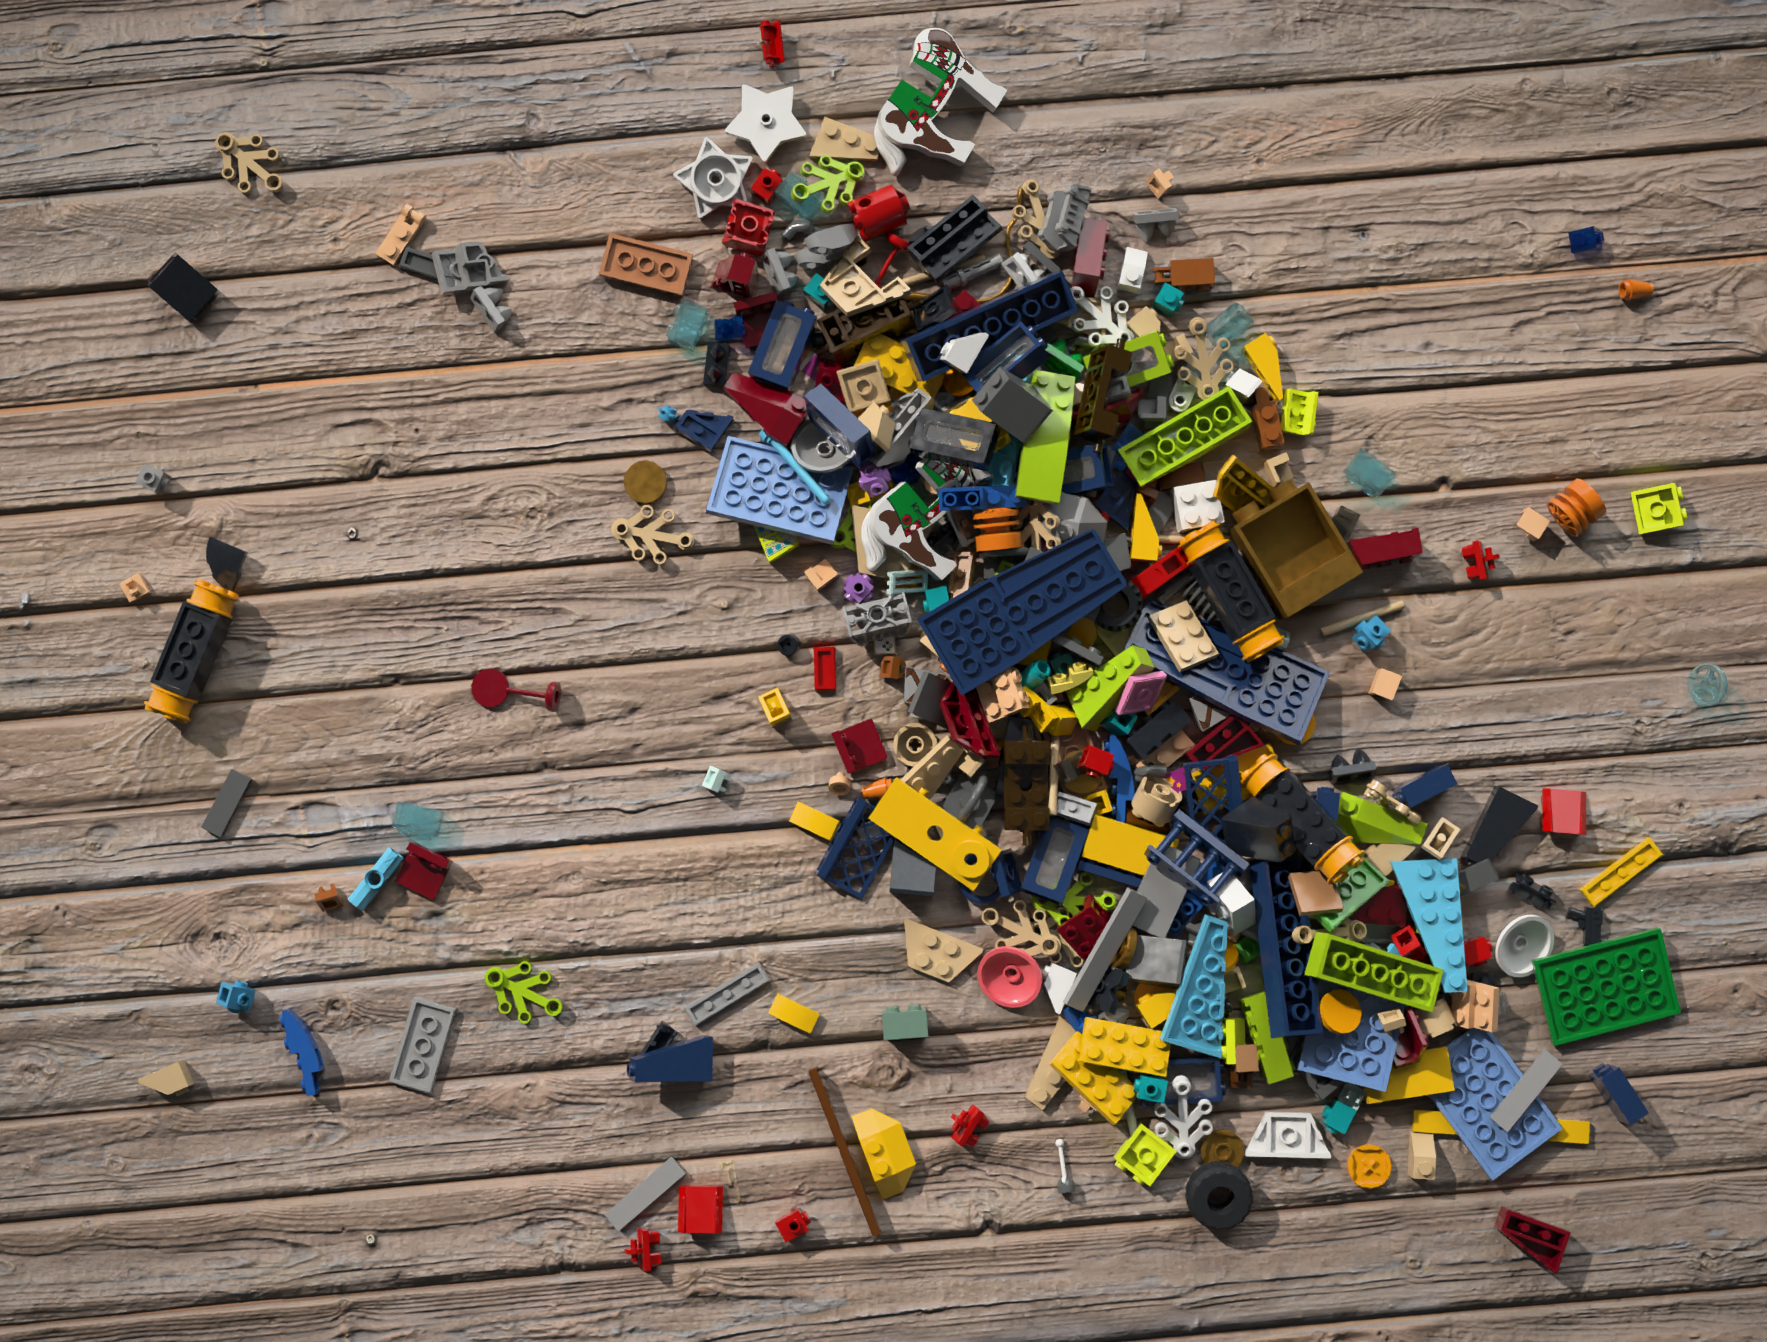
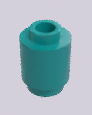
[1020,660,1050,690]

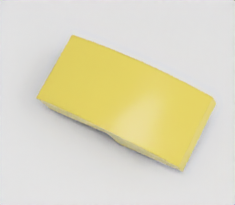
[1047,661,1094,694]

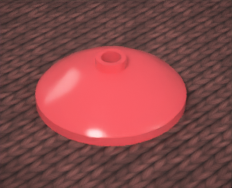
[977,946,1042,1008]

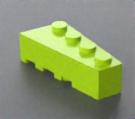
[1065,645,1155,731]
[1238,991,1295,1084]

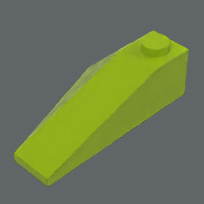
[1337,792,1428,845]

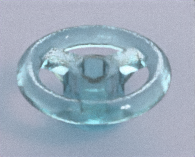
[1687,663,1728,706]

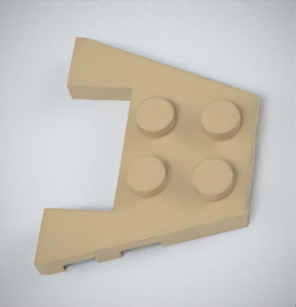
[820,236,911,317]
[851,505,935,580]

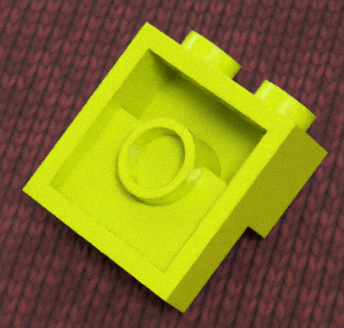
[1631,483,1688,535]
[1114,1123,1177,1186]

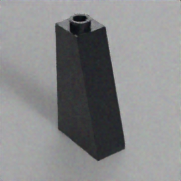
[994,712,1034,795]
[1461,786,1538,866]

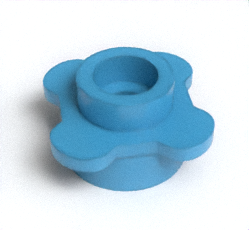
[658,405,680,423]

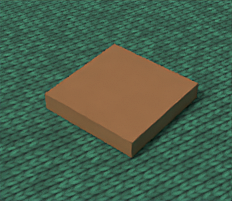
[1288,871,1344,916]

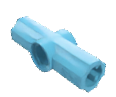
[348,847,404,911]

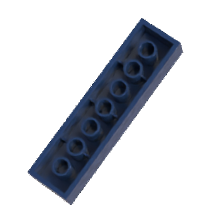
[901,271,1079,382]
[1249,856,1323,1038]

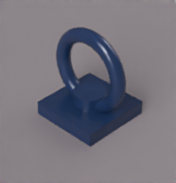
[958,848,1022,905]

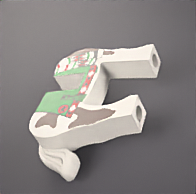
[874,28,1007,176]
[861,439,990,580]

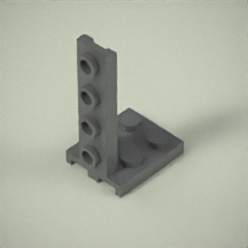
[1052,624,1104,668]

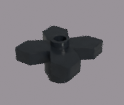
[1088,965,1129,1015]

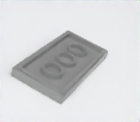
[1132,841,1201,938]
[389,996,457,1094]

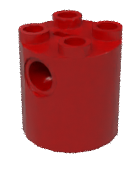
[847,184,910,242]

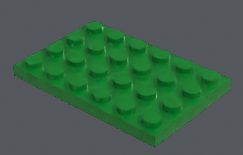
[1531,927,1681,1046]

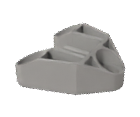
[794,224,858,269]

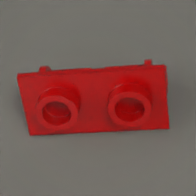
[759,20,785,68]

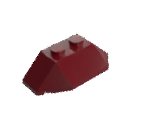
[1070,388,1143,430]
[939,682,1000,758]

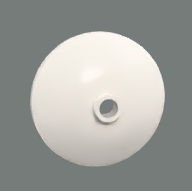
[1495,915,1554,977]

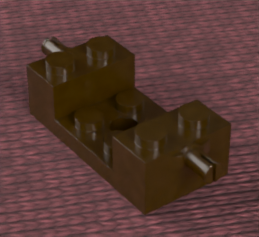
[814,287,922,366]
[1073,338,1133,454]
[1003,726,1050,846]

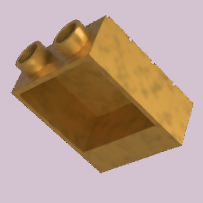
[1228,478,1363,619]

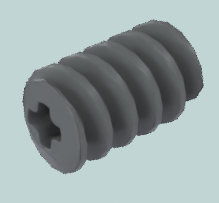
[1183,581,1219,623]

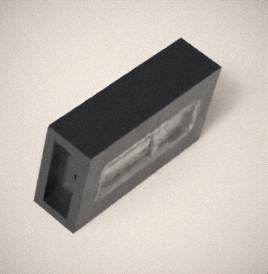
[908,408,1001,472]

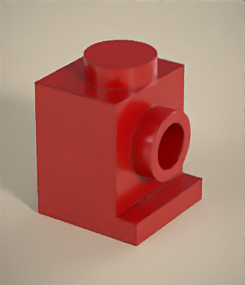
[1391,925,1427,961]

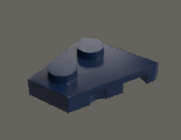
[675,410,734,452]
[1094,471,1137,530]

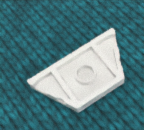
[1245,1111,1331,1158]

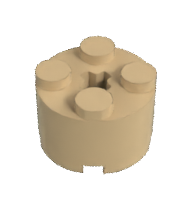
[893,723,937,767]
[1131,776,1182,827]
[1413,998,1457,1038]

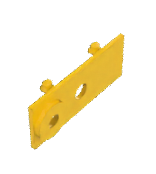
[868,777,1002,891]

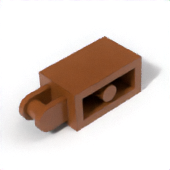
[1152,258,1215,293]
[1250,387,1285,451]

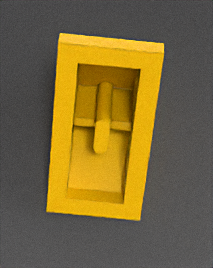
[758,687,792,727]
[1081,790,1113,815]

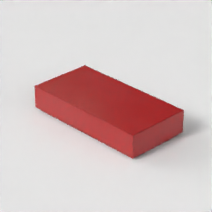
[813,647,836,691]

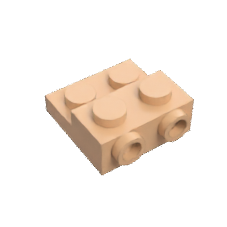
[976,667,1029,723]
[1449,980,1500,1032]

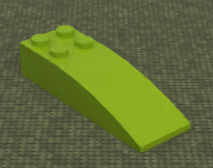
[1015,370,1075,505]
[1118,386,1252,487]
[1305,932,1444,1013]

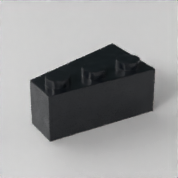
[1123,700,1192,762]

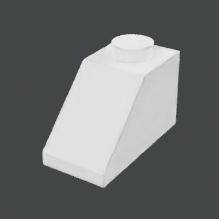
[1117,247,1148,294]
[940,333,989,373]
[1223,369,1262,405]
[1042,962,1077,1014]

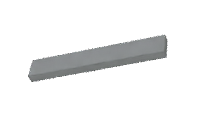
[1063,887,1147,1012]

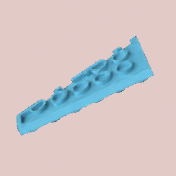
[1160,914,1228,1058]

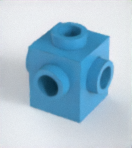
[1351,615,1391,653]
[216,980,256,1014]

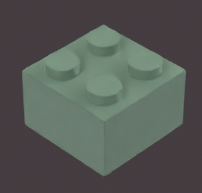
[882,1004,928,1040]

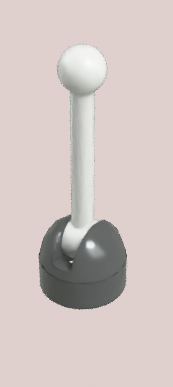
[1055,1139,1075,1193]

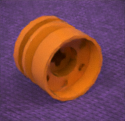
[1547,478,1607,537]
[973,508,1022,551]

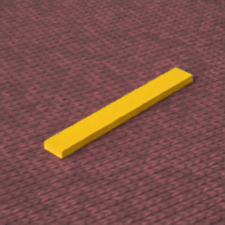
[1412,1109,1590,1144]

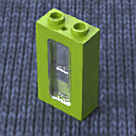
[1083,330,1174,387]

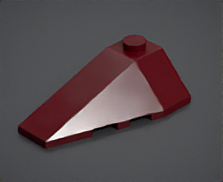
[723,372,808,447]

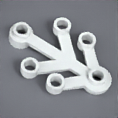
[1070,286,1134,347]
[1154,1076,1213,1159]

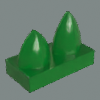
[1044,339,1085,382]

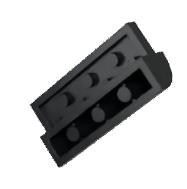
[907,195,1002,283]

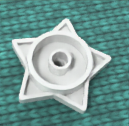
[725,84,806,164]
[673,137,752,219]

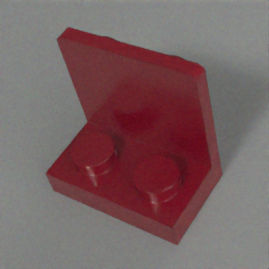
[733,291,787,349]
[814,358,854,409]
[831,718,888,774]
[395,842,453,900]
[1057,894,1111,960]
[1392,1006,1428,1069]

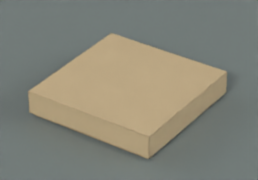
[837,359,891,413]

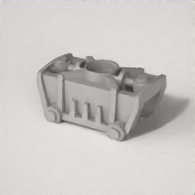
[1038,184,1092,253]
[842,592,912,647]

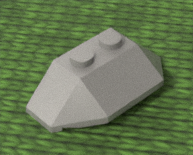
[870,388,934,467]
[1023,492,1107,543]

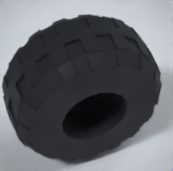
[1185,1161,1253,1230]

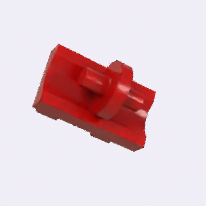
[1462,540,1500,580]
[951,1104,990,1148]
[624,1228,661,1272]

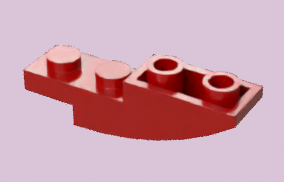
[1122,547,1190,601]

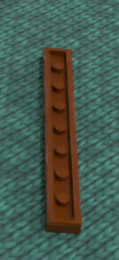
[808,1066,881,1237]

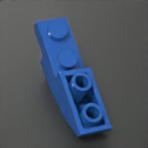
[939,485,1027,511]
[1104,734,1134,822]
[1168,860,1226,937]
[280,1009,325,1096]

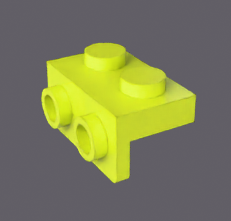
[1281,388,1318,436]
[1221,1018,1246,1064]

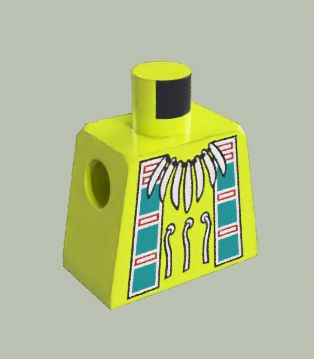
[754,526,799,563]

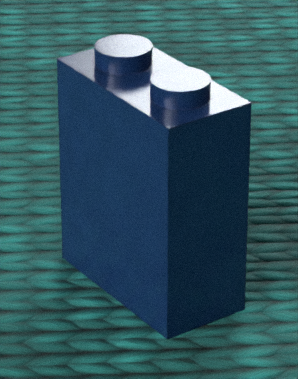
[1392,764,1458,808]
[1589,1063,1649,1125]

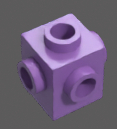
[859,462,892,497]
[843,573,874,604]

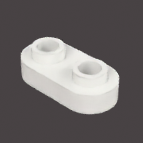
[1168,371,1199,413]

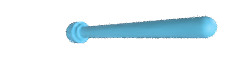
[759,429,830,504]

